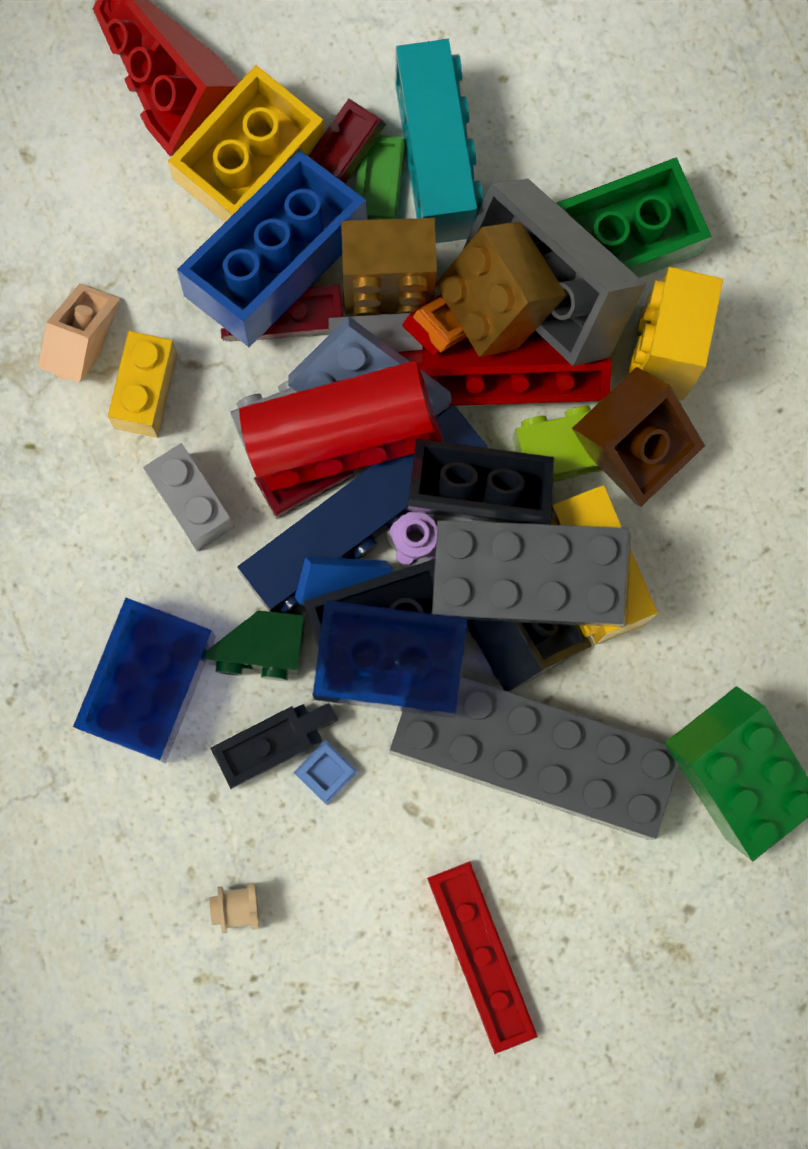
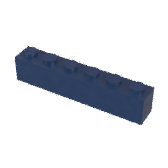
[237,404,488,614]

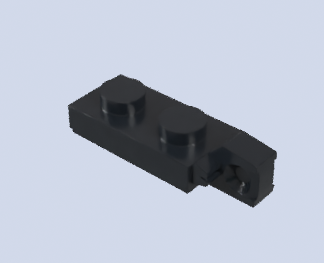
[210,702,338,789]

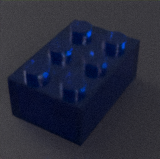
[73,597,216,764]
[312,600,468,718]

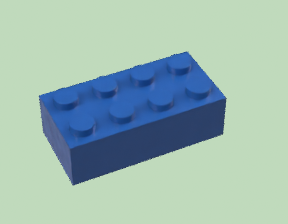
[177,150,368,347]

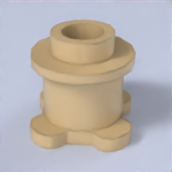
[209,882,260,933]

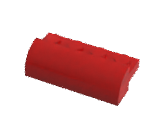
[239,360,443,491]

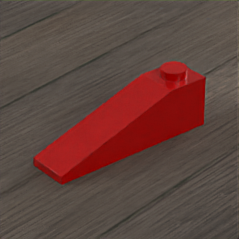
[92,0,240,156]

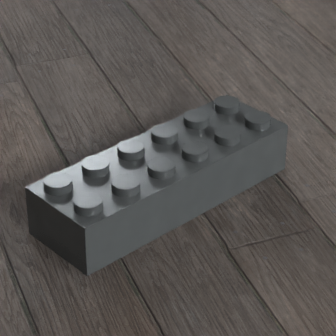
[389,662,679,840]

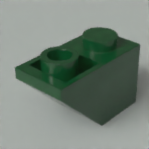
[205,610,305,681]

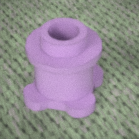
[390,512,437,566]

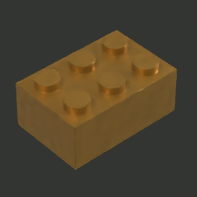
[341,218,437,316]

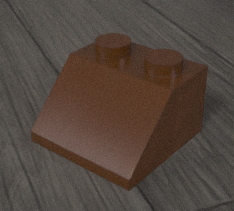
[572,367,705,507]

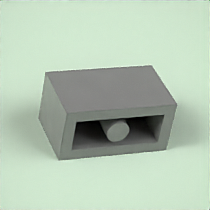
[143,443,234,551]

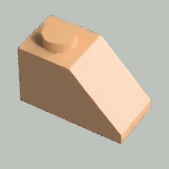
[38,283,121,383]

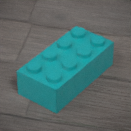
[395,39,483,243]

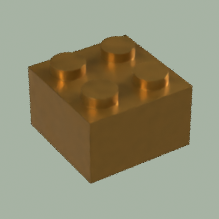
[436,221,567,357]

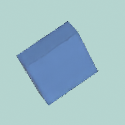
[293,740,358,805]

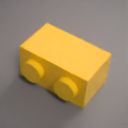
[107,330,178,438]

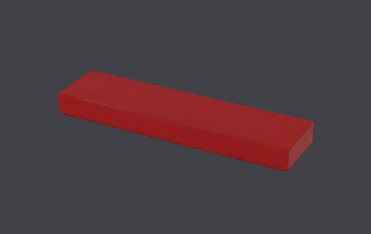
[427,861,538,1054]

